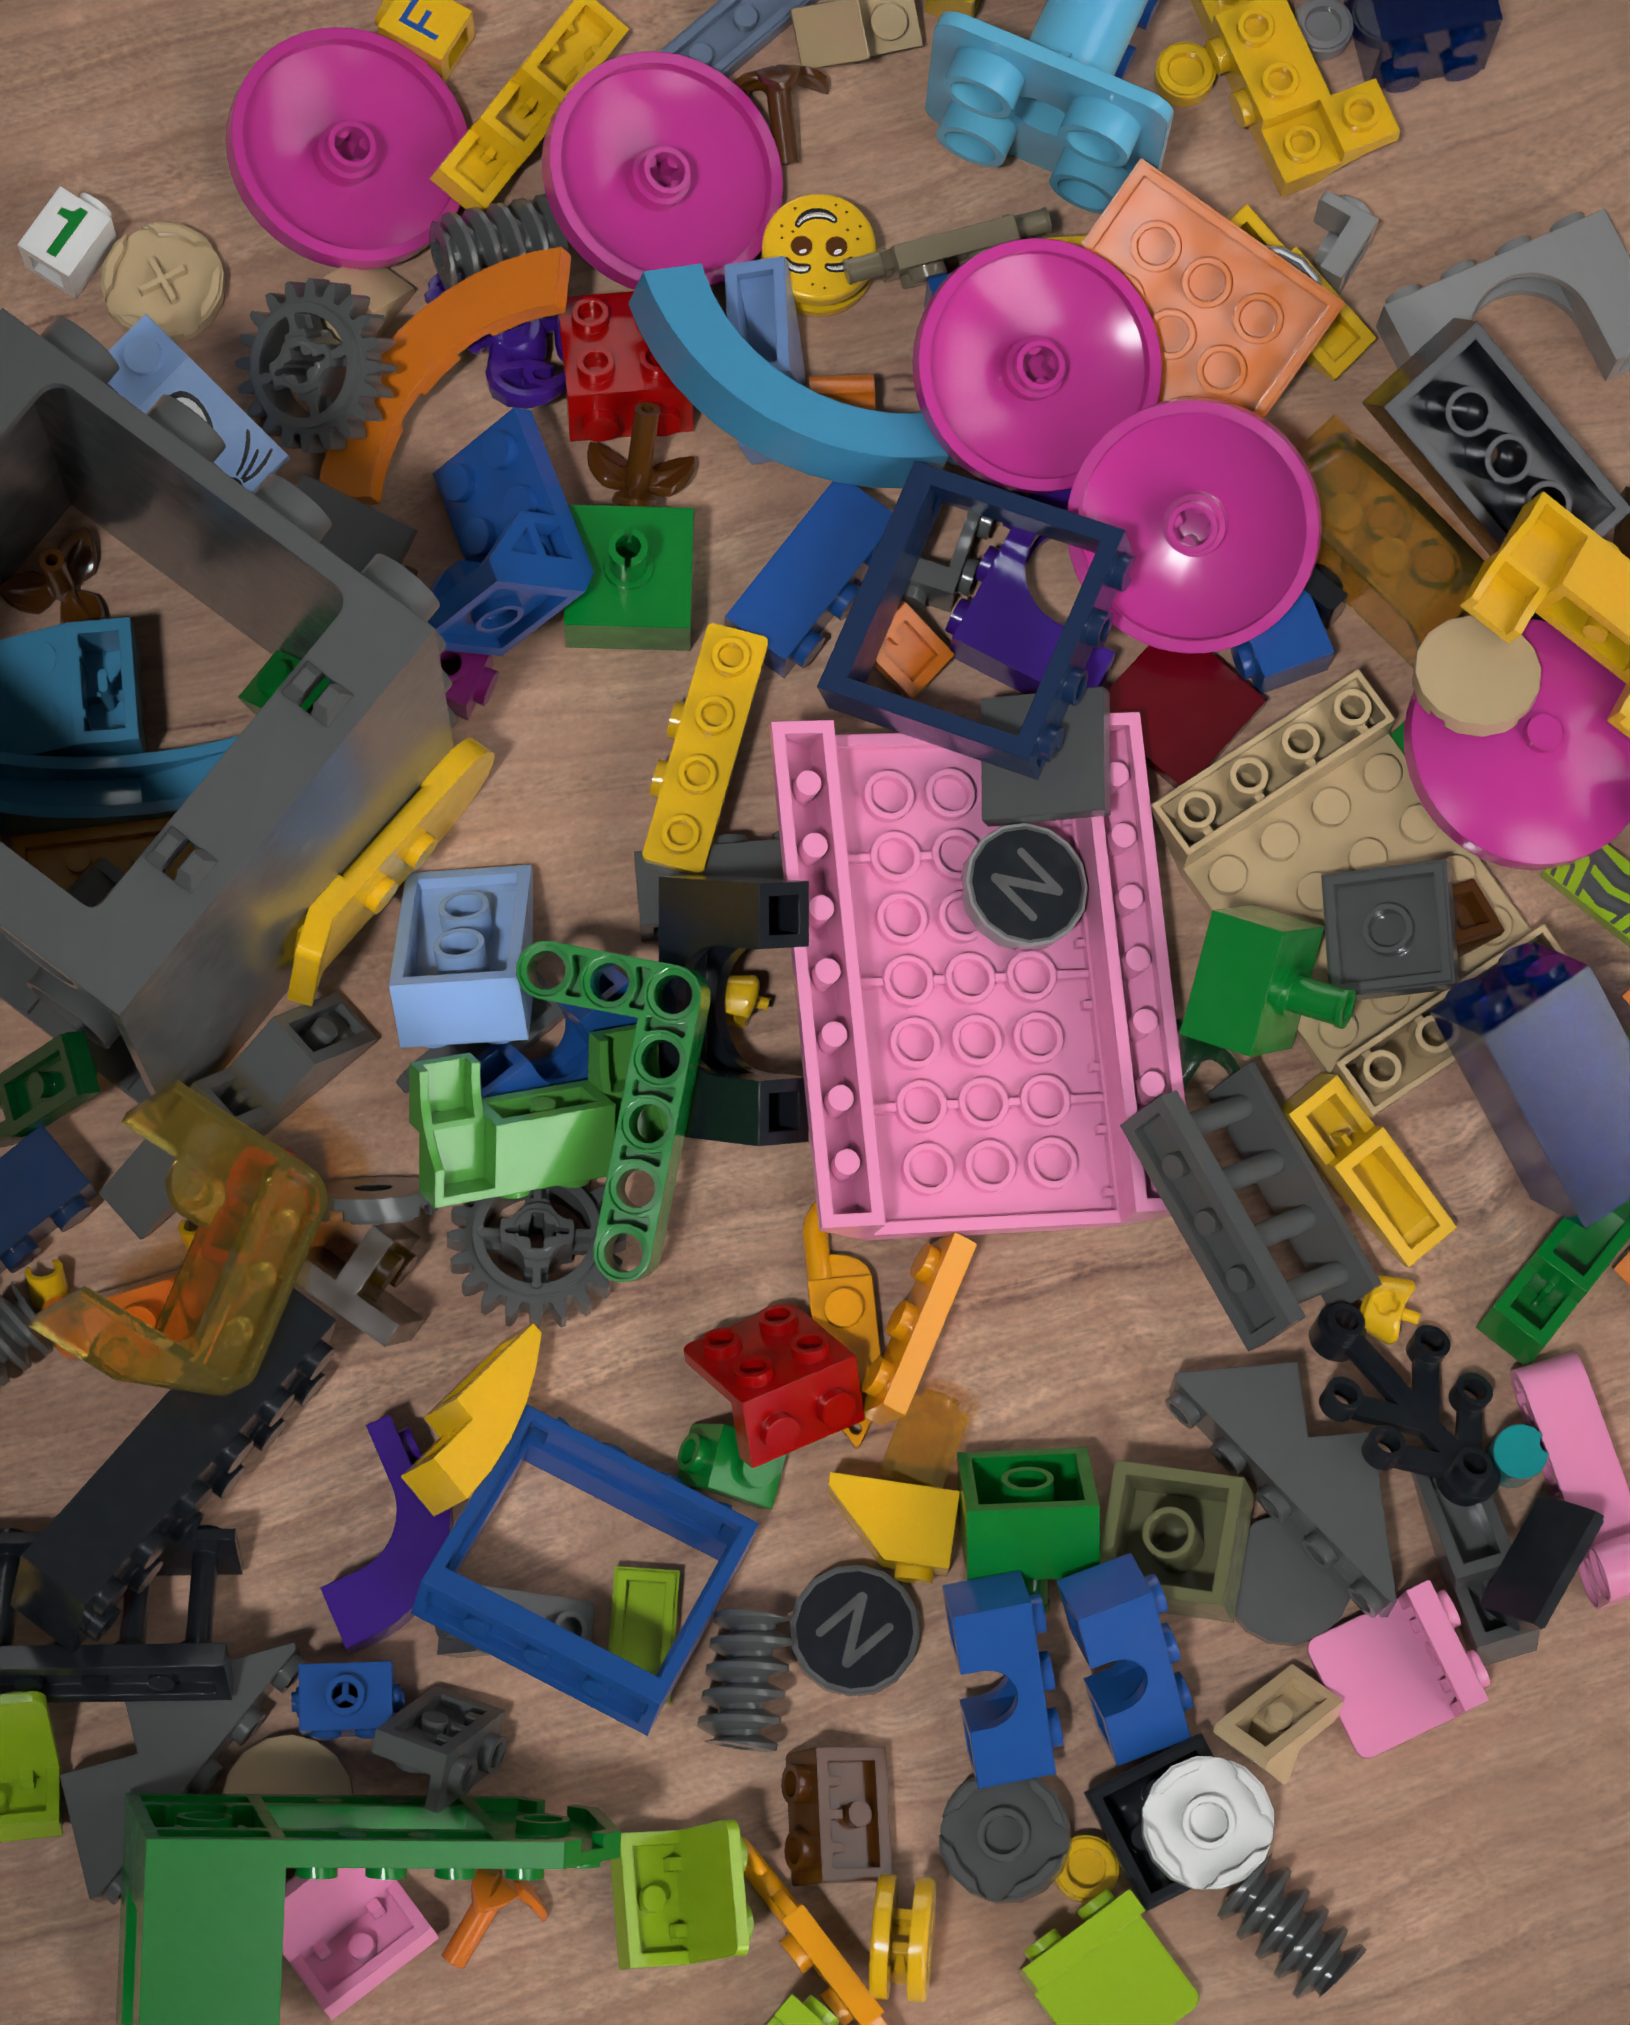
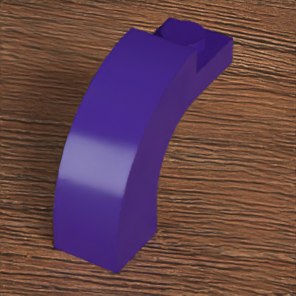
[320,1415,453,1655]

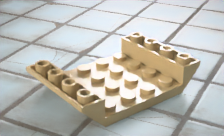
[1151,669,1581,1118]

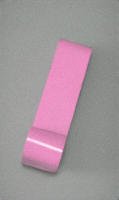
[1510,1350,1630,1610]

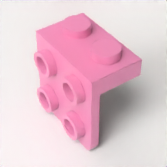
[1307,1580,1490,1759]
[283,1868,439,2020]

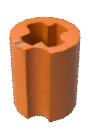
[808,373,876,411]

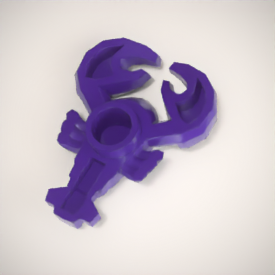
[424,272,566,409]

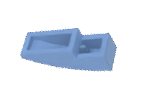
[724,256,806,465]

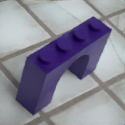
[945,488,1115,694]

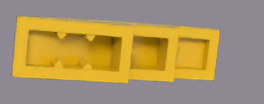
[429,0,629,212]

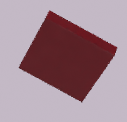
[1107,645,1267,789]

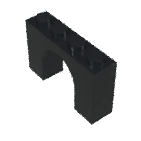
[659,874,809,1146]

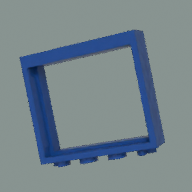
[411,1404,759,1736]

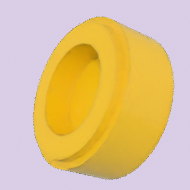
[1154,42,1216,107]
[1054,1835,1119,1903]

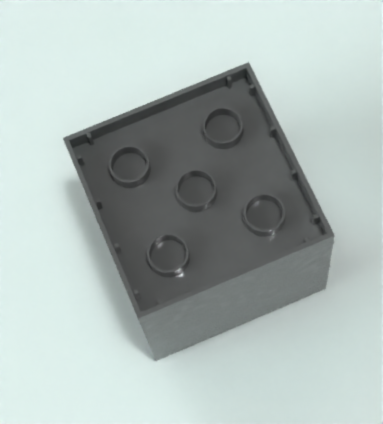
[0,308,458,1121]

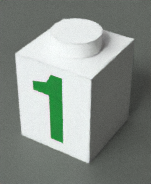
[17,186,118,299]

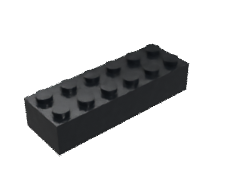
[10,1273,337,1654]

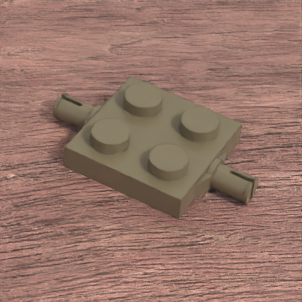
[842,207,1052,289]

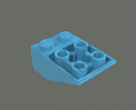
[0,617,146,757]

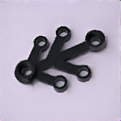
[1309,1303,1500,1507]

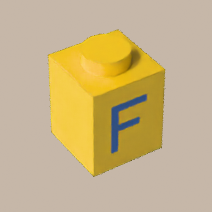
[375,0,475,82]

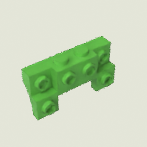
[409,1024,667,1208]

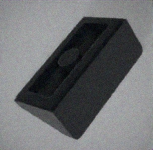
[1480,1496,1605,1631]

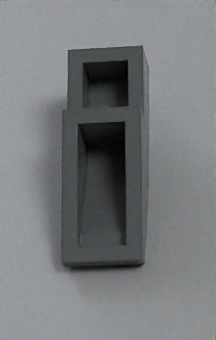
[1411,1473,1539,1666]

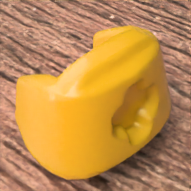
[725,975,770,1028]
[1359,1275,1421,1345]

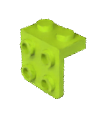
[0,1691,63,1843]
[610,1819,754,1970]
[1018,1888,1199,2025]

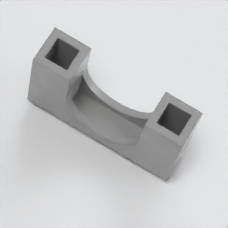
[1376,209,1630,382]

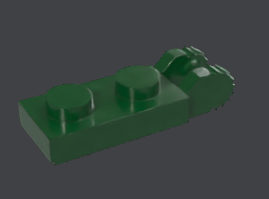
[0,1031,101,1148]

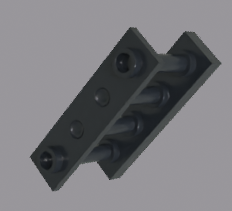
[0,1525,243,1703]

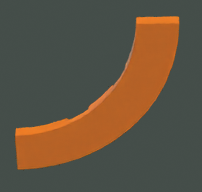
[319,247,571,505]

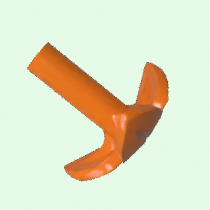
[441,1869,548,1969]

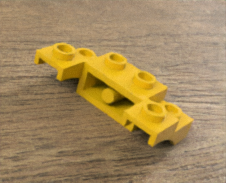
[1190,0,1401,198]
[1459,491,1630,738]

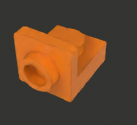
[874,601,955,700]

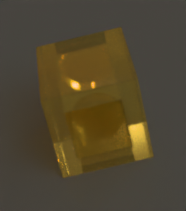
[879,1389,970,1489]

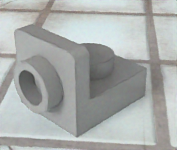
[1312,190,1379,295]

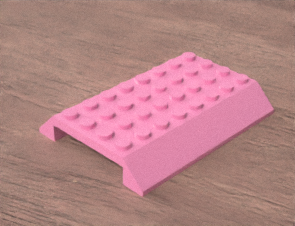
[768,712,1186,1240]

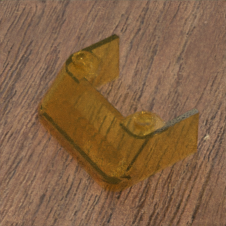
[29,1080,328,1396]

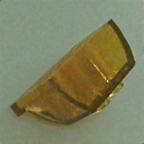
[1297,415,1485,667]

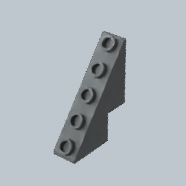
[99,992,378,1240]
[1165,1362,1397,1618]
[60,1643,307,1905]

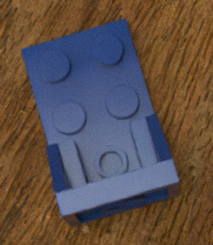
[428,407,594,656]

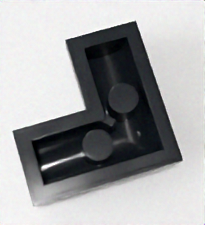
[1083,1733,1214,1913]

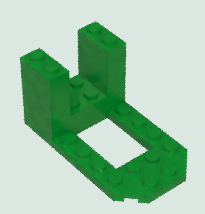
[116,1793,621,2025]

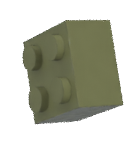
[1100,1460,1255,1623]

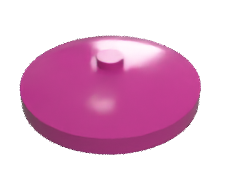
[225,27,468,270]
[542,51,783,290]
[912,238,1162,494]
[1067,398,1322,654]
[1404,619,1630,870]

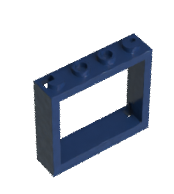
[817,461,1136,780]

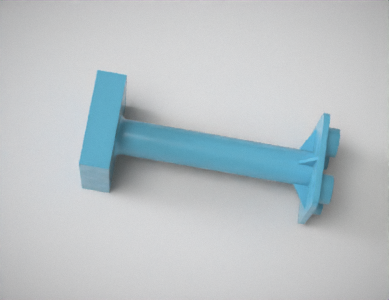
[925,0,1174,214]

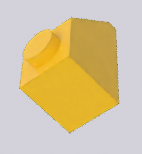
[827,1472,960,1585]

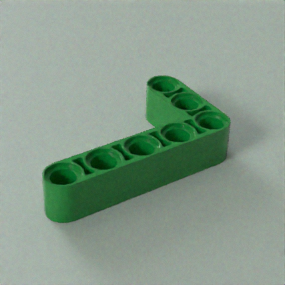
[516,941,710,1282]

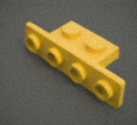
[642,623,768,875]

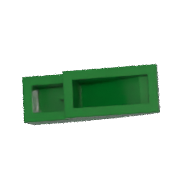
[1476,1168,1630,1366]

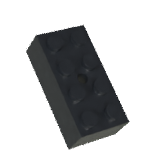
[1362,318,1630,556]

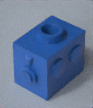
[291,1661,405,1740]

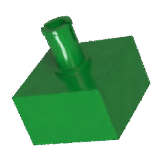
[564,504,694,651]
[1180,905,1356,1057]
[957,1447,1100,1614]

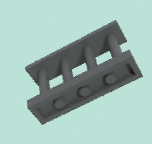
[1120,1062,1382,1352]

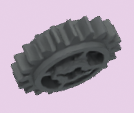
[236,278,397,453]
[447,1180,626,1329]

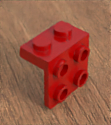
[558,291,693,442]
[683,1303,865,1469]

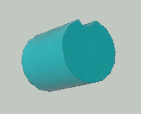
[1485,1424,1549,1488]

